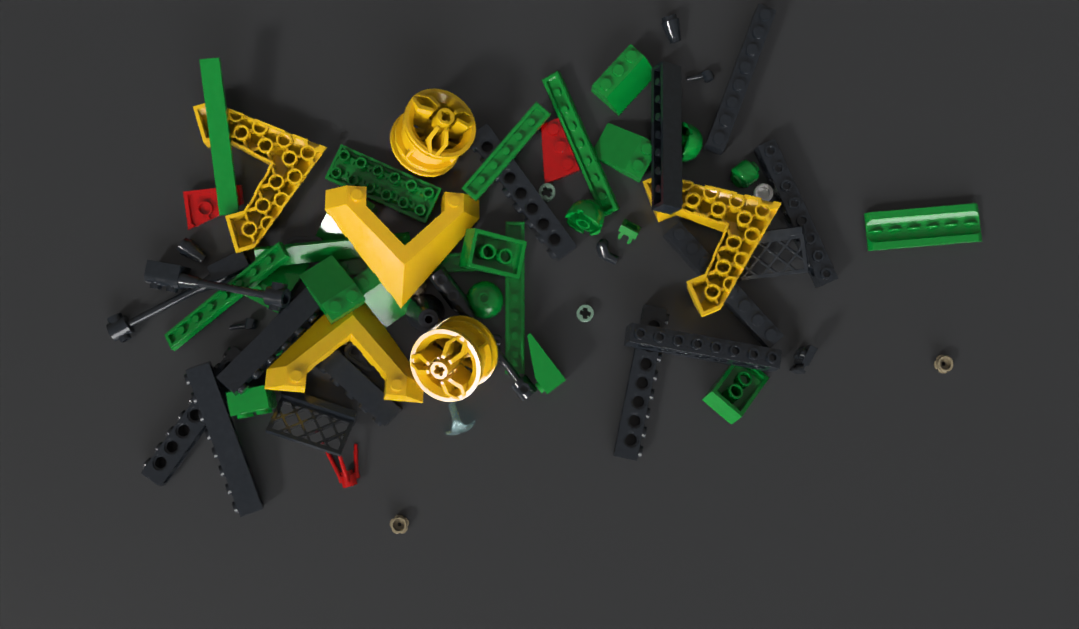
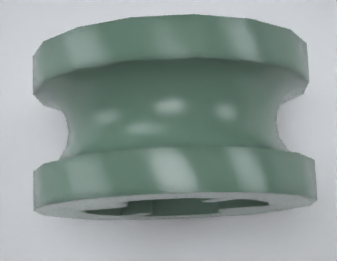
[539,183,555,202]
[576,305,594,322]

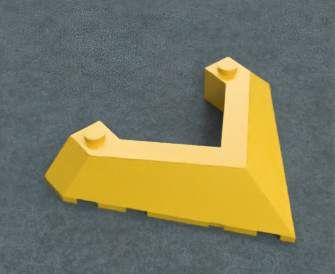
[193,103,327,253]
[642,178,781,317]
[325,185,479,308]
[264,303,424,403]

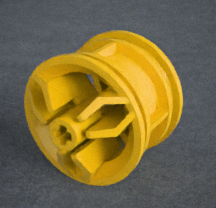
[390,88,476,177]
[410,315,498,402]

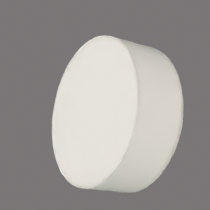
[753,183,773,201]

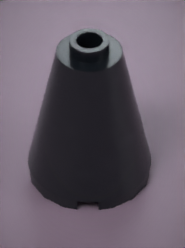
[406,294,445,332]

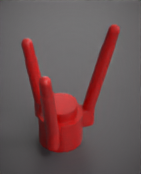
[325,443,360,488]

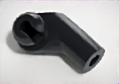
[596,239,619,265]

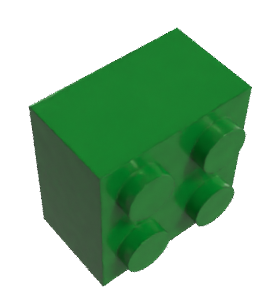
[226,385,277,419]

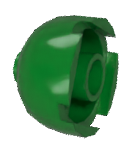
[682,122,703,161]
[565,199,605,236]
[466,281,504,319]

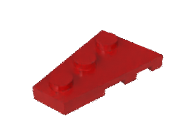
[541,118,580,183]
[183,185,244,230]

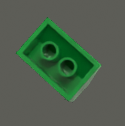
[591,44,652,116]

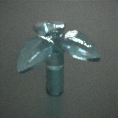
[444,403,475,436]

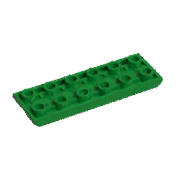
[325,144,442,224]
[864,203,982,251]

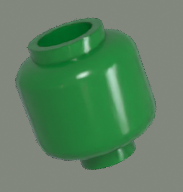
[730,160,759,188]

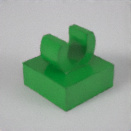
[618,219,641,244]

